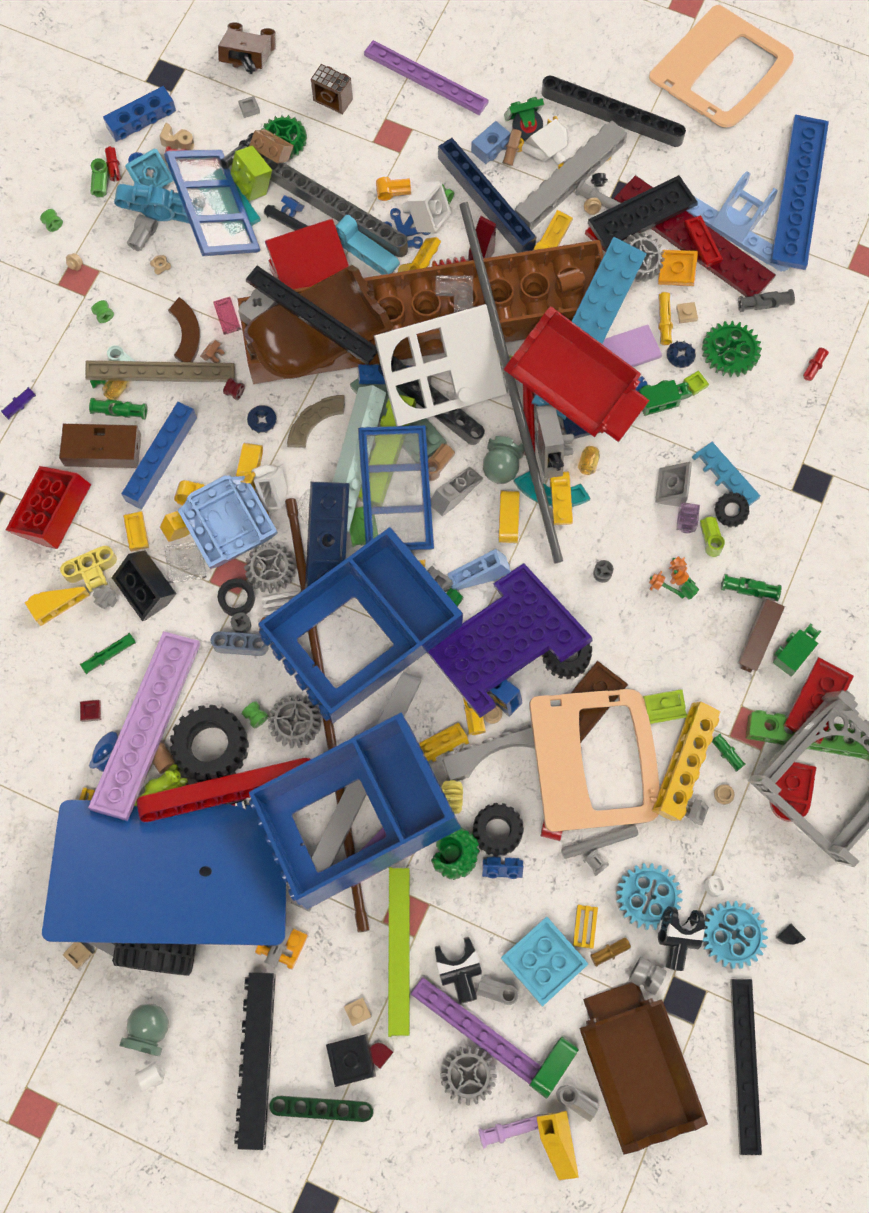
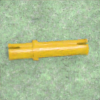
[658,292,673,345]

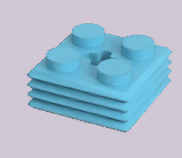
[125,149,174,188]

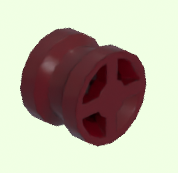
[223,378,245,400]

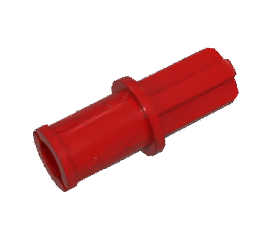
[105,146,121,182]
[803,347,829,381]

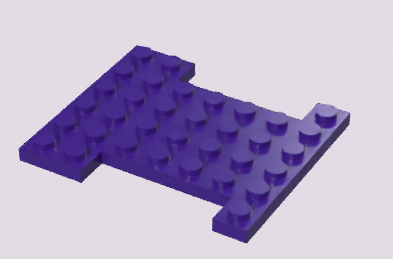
[427,563,593,718]

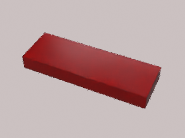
[684,215,723,268]

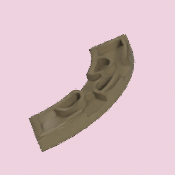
[287,395,344,448]

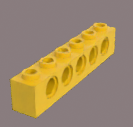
[652,701,721,821]

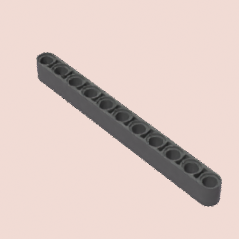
[258,152,408,257]

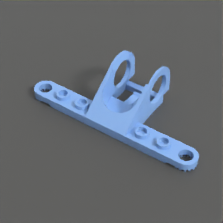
[687,171,790,272]

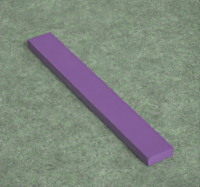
[364,40,489,116]
[411,977,541,1084]

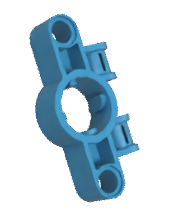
[114,181,203,224]

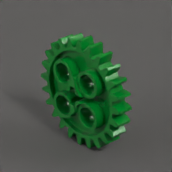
[701,321,762,377]

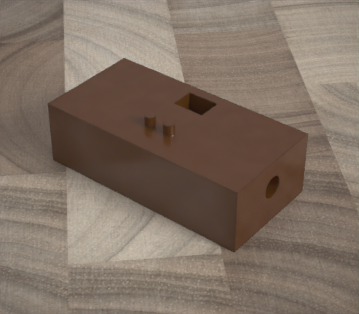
[59,423,141,468]

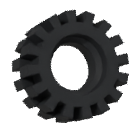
[715,492,750,528]

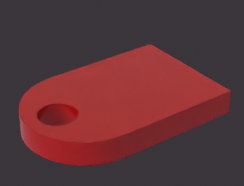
[769,762,817,822]

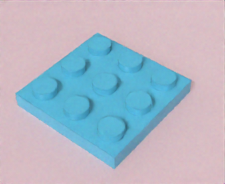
[501,917,588,1007]

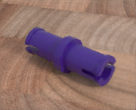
[1,387,36,420]

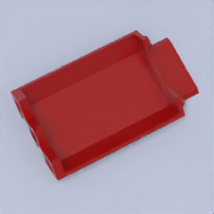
[503,306,649,442]

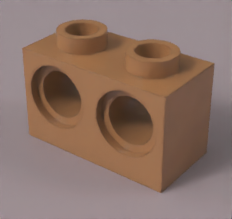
[249,129,294,163]

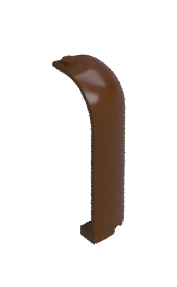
[244,265,393,379]

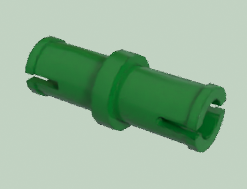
[712,733,746,772]

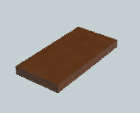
[560,660,628,744]

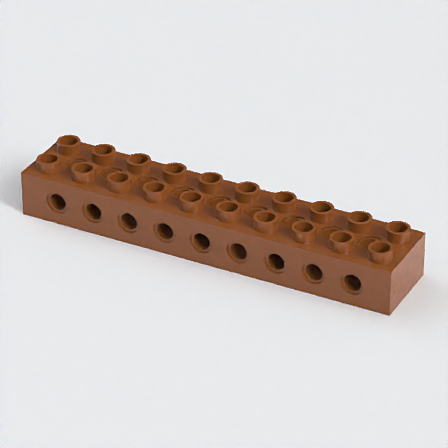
[237,240,604,384]

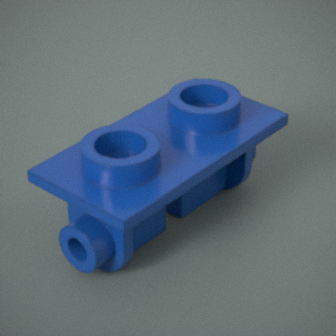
[482,857,524,879]

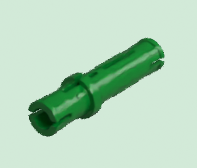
[80,633,136,675]

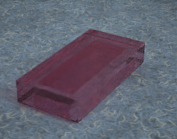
[213,297,241,335]

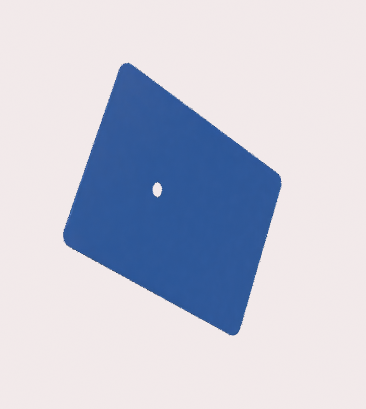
[42,800,286,946]

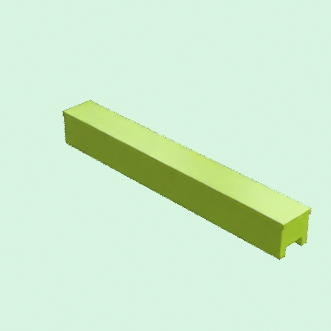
[388,867,410,1037]

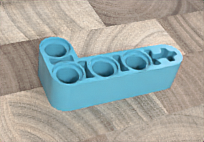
[335,215,400,275]

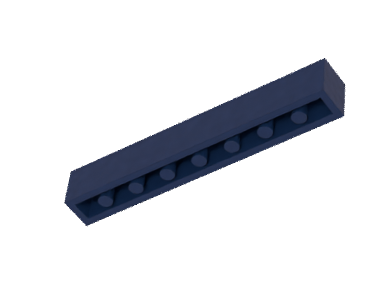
[438,138,537,253]

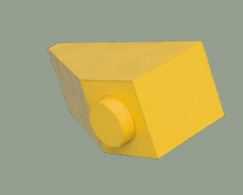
[24,587,90,626]

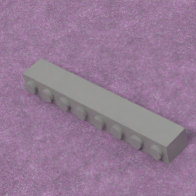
[515,121,627,230]

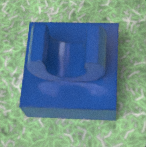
[281,195,304,217]

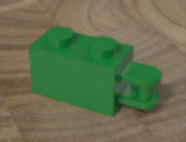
[639,380,693,416]
[773,623,822,677]

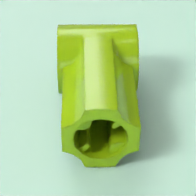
[700,516,725,557]

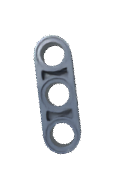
[210,631,268,656]

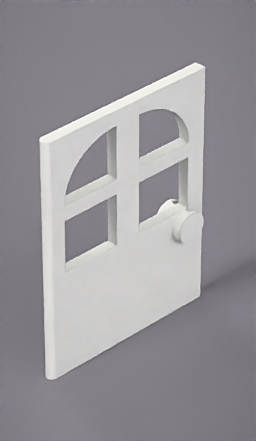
[374,304,507,426]

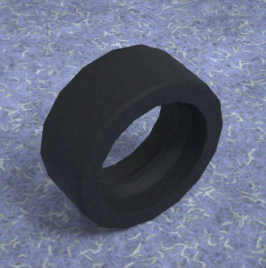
[217,578,255,616]

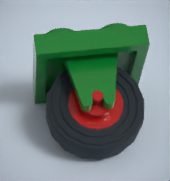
[504,97,544,141]

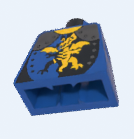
[487,680,522,717]

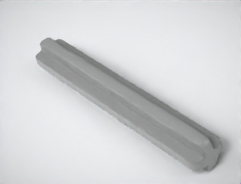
[561,825,638,859]

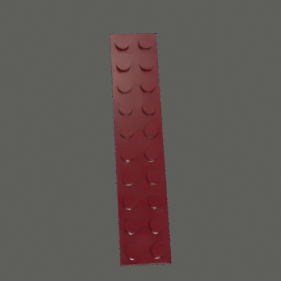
[614,175,776,297]

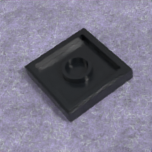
[326,1034,376,1087]

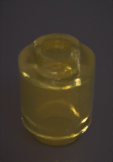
[102,380,128,400]
[578,446,600,475]

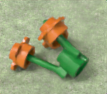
[649,556,699,600]

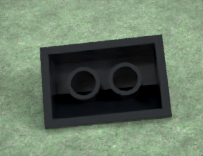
[111,550,177,621]

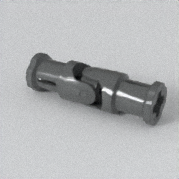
[738,289,795,312]

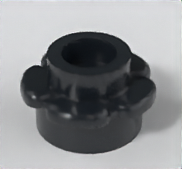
[591,173,608,187]

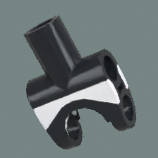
[658,906,705,971]
[435,937,482,1004]

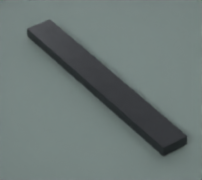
[246,265,378,365]
[730,979,762,1155]

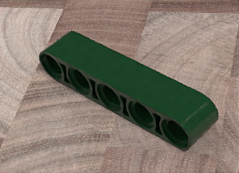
[269,1095,374,1122]

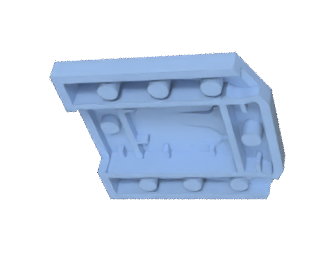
[178,475,278,569]

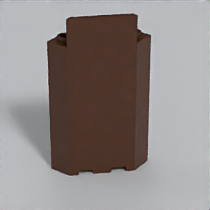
[579,982,708,1155]

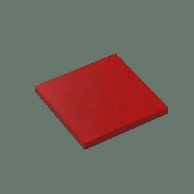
[264,218,349,289]

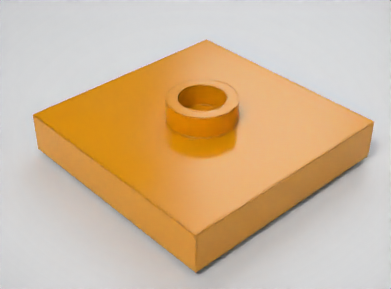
[658,250,698,286]

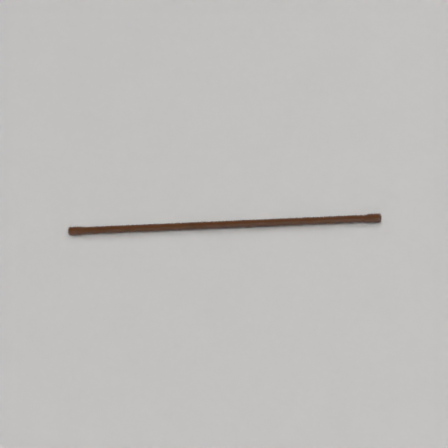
[285,498,370,933]

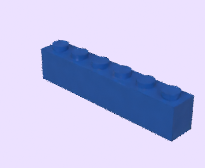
[121,401,197,510]

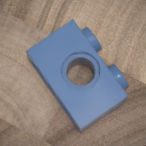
[471,121,511,164]

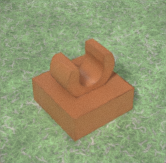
[200,340,224,363]

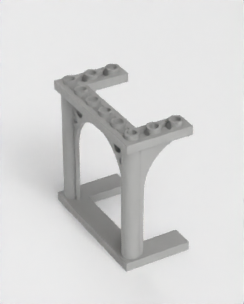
[747,690,869,867]

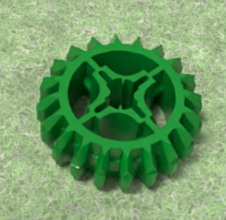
[261,115,307,159]

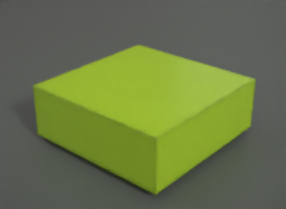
[683,370,709,396]

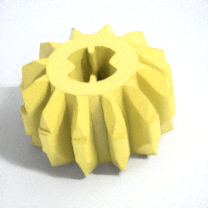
[442,780,463,814]

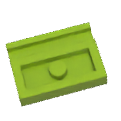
[643,689,687,724]

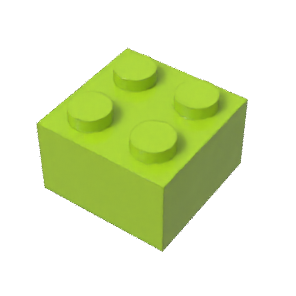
[230,145,272,201]

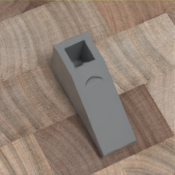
[431,467,483,516]

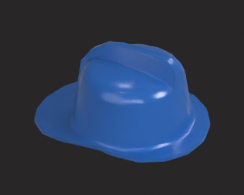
[89,731,118,772]

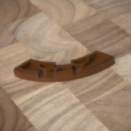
[168,297,201,362]

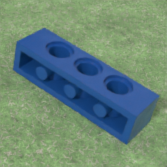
[103,86,176,142]

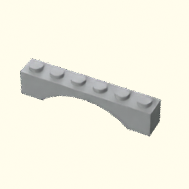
[443,725,535,781]

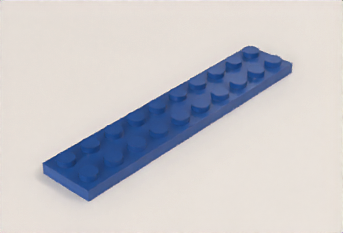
[770,114,829,270]

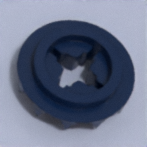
[667,340,696,368]
[247,405,276,434]

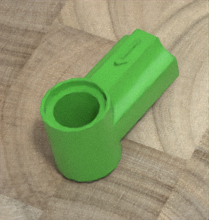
[90,158,110,197]

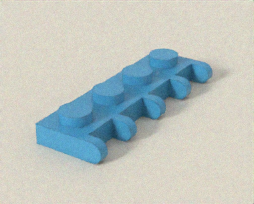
[692,442,761,511]

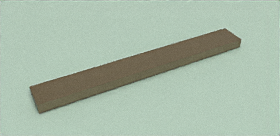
[85,360,235,382]

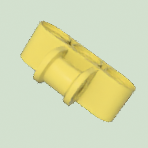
[60,546,117,592]

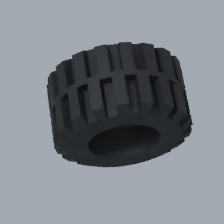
[542,643,592,679]
[473,803,524,857]

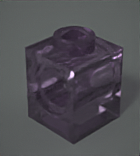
[676,502,700,533]

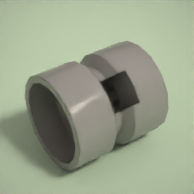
[628,957,667,995]

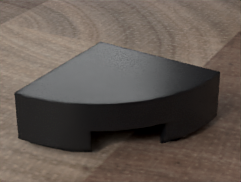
[776,923,806,945]

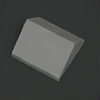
[655,462,692,507]

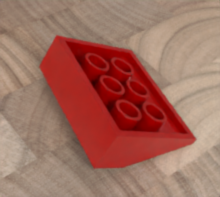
[5,466,91,549]

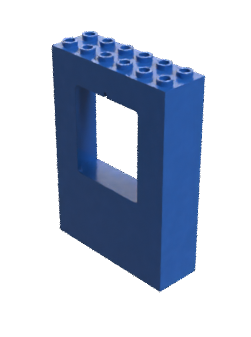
[258,527,463,724]
[249,712,461,909]

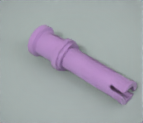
[478,1114,540,1149]

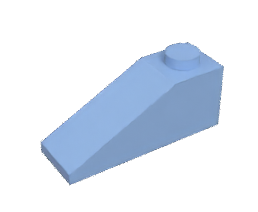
[448,549,511,590]

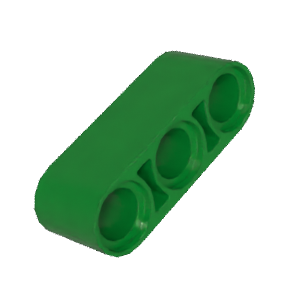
[529,1037,579,1099]

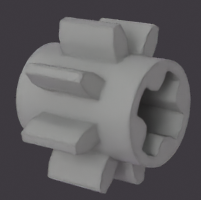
[92,586,117,609]

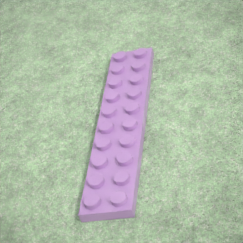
[88,631,200,821]

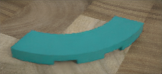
[513,471,591,507]

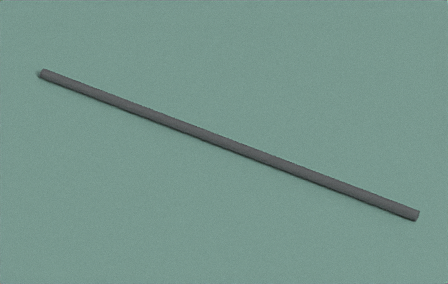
[459,202,563,564]

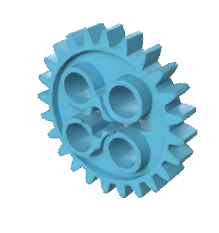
[616,863,683,930]
[703,901,768,969]

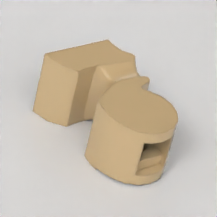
[160,123,194,150]

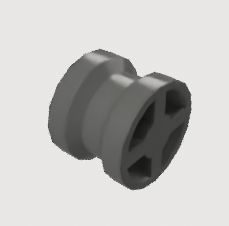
[593,560,614,583]
[231,612,252,633]

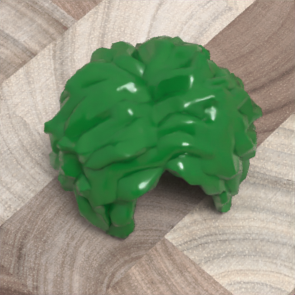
[431,828,480,880]

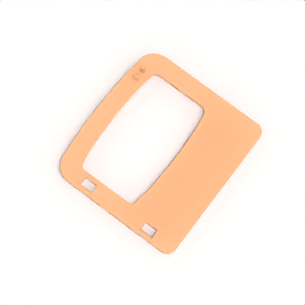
[649,5,794,127]
[529,689,660,832]

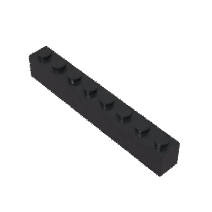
[234,973,276,1150]

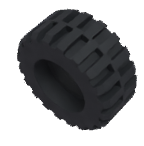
[170,705,249,782]
[112,943,197,976]

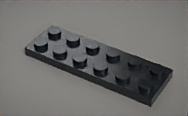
[588,175,698,250]

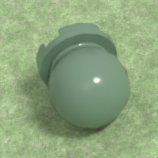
[483,436,524,484]
[119,1004,169,1057]

